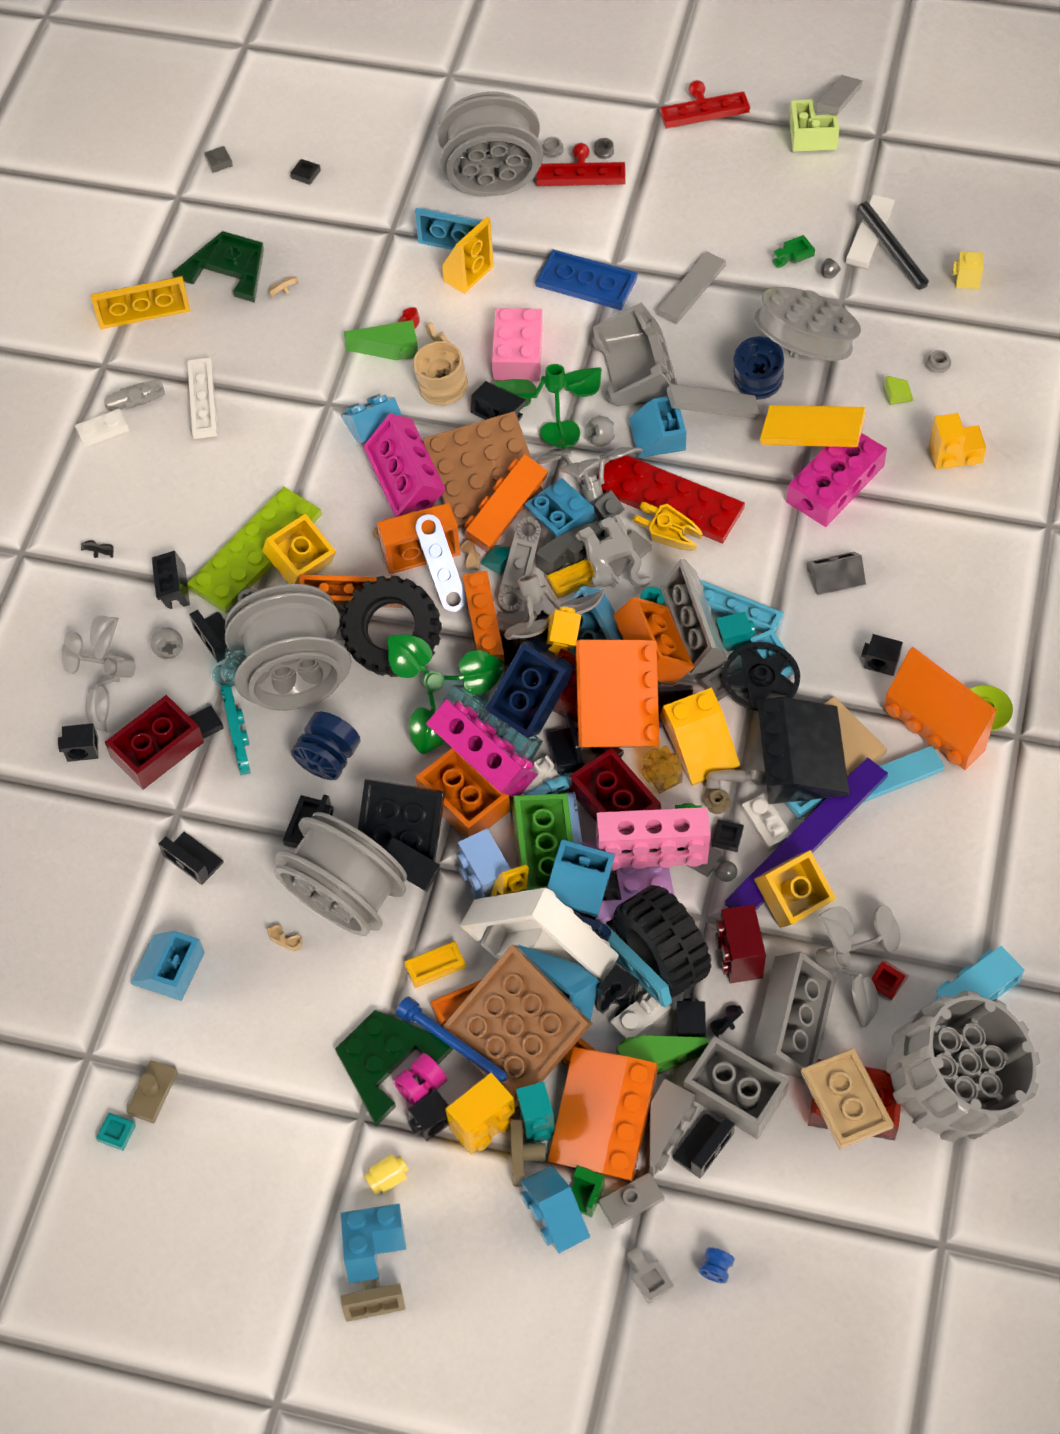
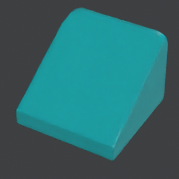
[481,545,511,575]

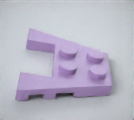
[582,842,675,925]

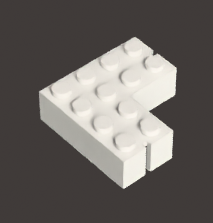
[460,888,619,984]

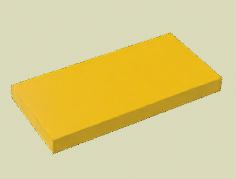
[760,405,866,447]

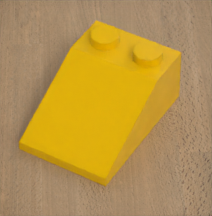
[442,217,494,294]
[660,687,740,786]

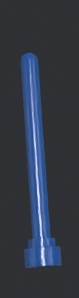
[396,997,508,1082]

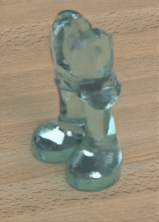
[211,647,247,687]

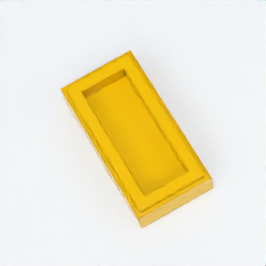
[546,559,594,599]
[404,941,466,988]

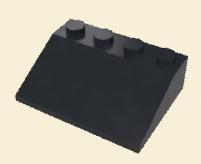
[757,697,850,804]

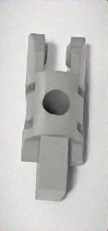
[104,380,165,411]

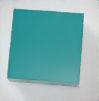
[96,1113,136,1151]

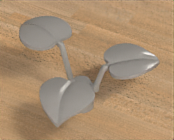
[534,447,643,503]
[497,573,604,640]
[62,616,136,732]
[816,905,900,1028]

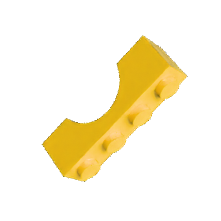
[546,607,581,657]

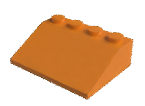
[576,640,659,748]
[884,647,997,770]
[548,1047,658,1182]

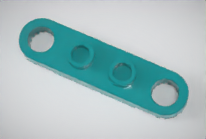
[220,684,251,776]

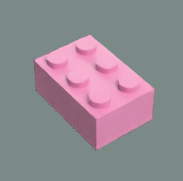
[492,308,543,381]

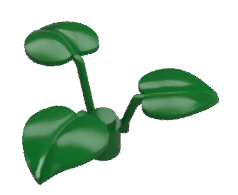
[494,364,602,448]
[387,634,504,754]

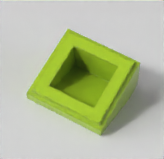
[884,376,913,405]

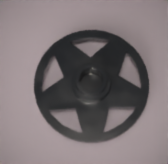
[722,642,800,711]

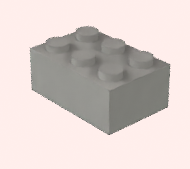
[683,1036,789,1139]

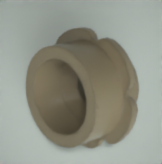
[704,789,731,814]

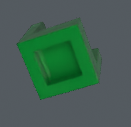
[571,1165,605,1217]

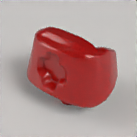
[397,307,420,329]

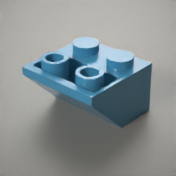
[340,394,402,443]
[629,396,687,458]
[524,478,594,537]
[547,840,615,917]
[130,931,204,1001]

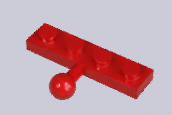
[660,80,750,129]
[536,143,625,186]

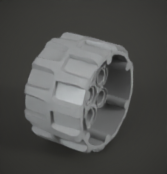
[886,991,1040,1142]

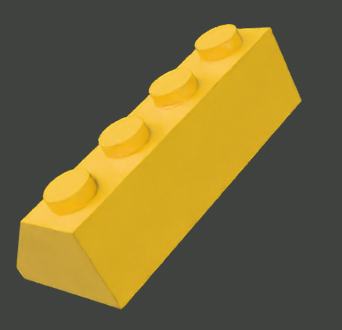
[90,276,191,330]

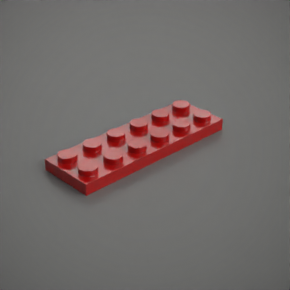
[596,455,745,544]

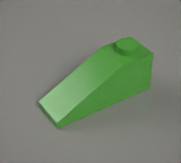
[344,320,418,360]
[616,1035,709,1075]

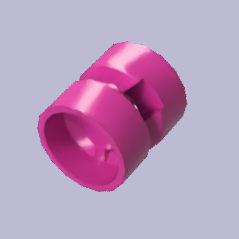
[393,1053,447,1106]

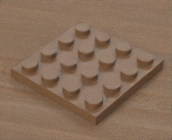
[422,411,543,528]
[442,945,593,1108]

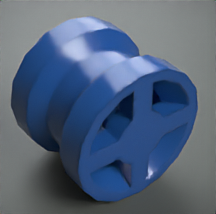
[699,1247,735,1283]

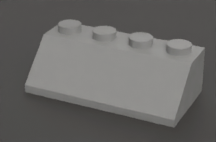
[660,559,728,674]
[751,952,836,1079]

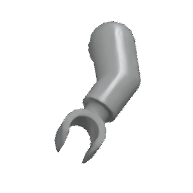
[706,769,766,789]

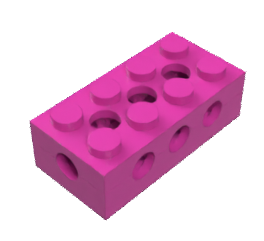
[363,413,446,517]
[786,433,887,527]
[426,699,538,797]

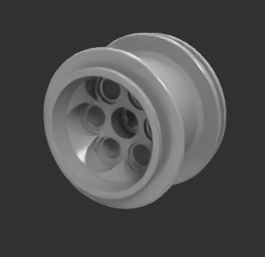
[225,584,351,711]

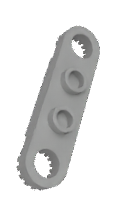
[497,517,541,613]

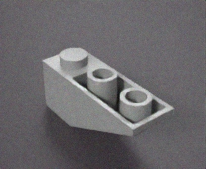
[649,1078,697,1177]

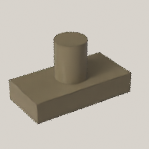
[126,1060,178,1124]
[511,1120,546,1186]
[340,1279,406,1322]

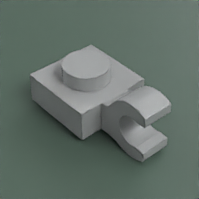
[627,1247,674,1304]

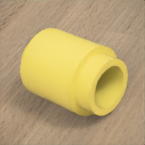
[364,1153,409,1195]

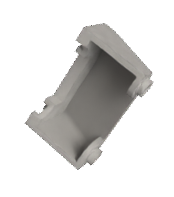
[592,302,677,406]

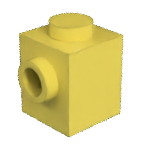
[953,251,983,289]

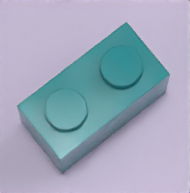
[516,1082,555,1142]

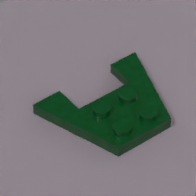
[172,231,264,303]
[335,1010,454,1127]

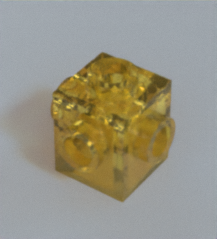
[641,746,683,794]

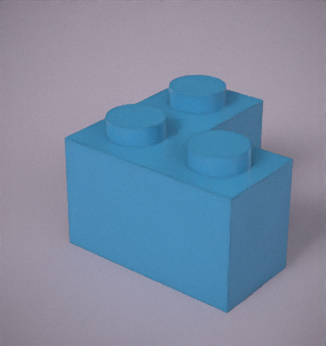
[521,1165,590,1253]
[341,1203,406,1283]

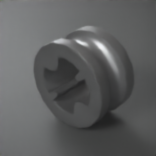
[594,138,614,159]

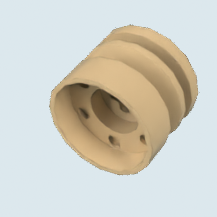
[413,341,468,405]

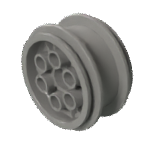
[437,92,543,197]
[274,812,407,936]

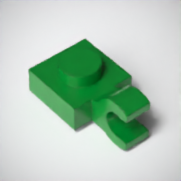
[772,235,815,268]

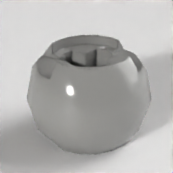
[586,416,615,446]
[151,627,183,659]

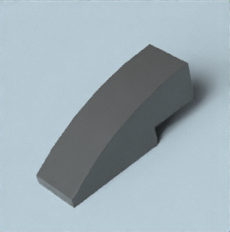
[536,520,608,575]

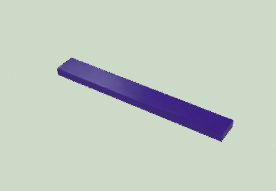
[725,757,888,910]

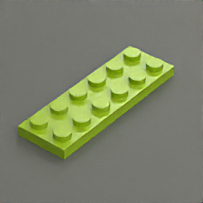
[187,487,322,613]

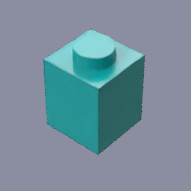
[715,612,756,652]

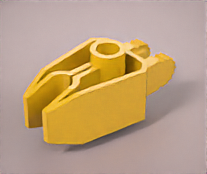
[632,502,702,550]

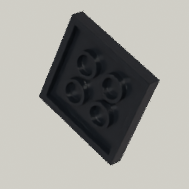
[357,778,446,861]

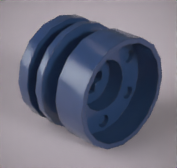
[734,336,784,400]
[291,711,361,780]

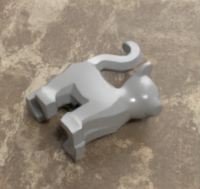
[575,514,651,588]

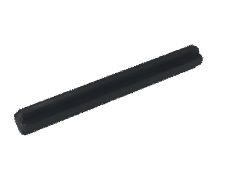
[857,201,929,290]

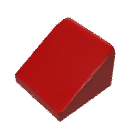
[871,961,909,1000]

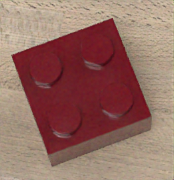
[715,904,766,984]

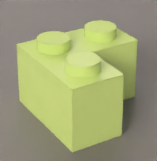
[789,99,839,152]

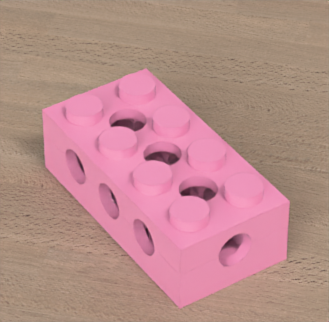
[596,807,711,871]

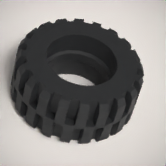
[340,575,442,677]
[613,885,712,997]

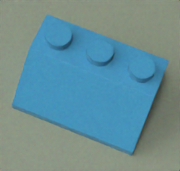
[415,208,483,250]
[567,585,624,667]

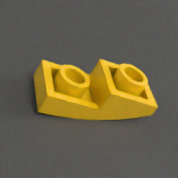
[491,865,529,897]

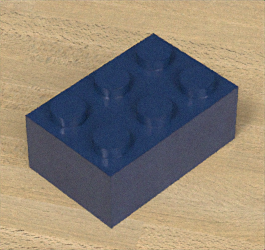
[485,640,576,738]

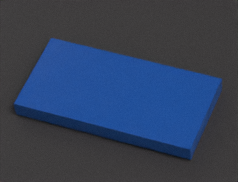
[536,249,638,310]

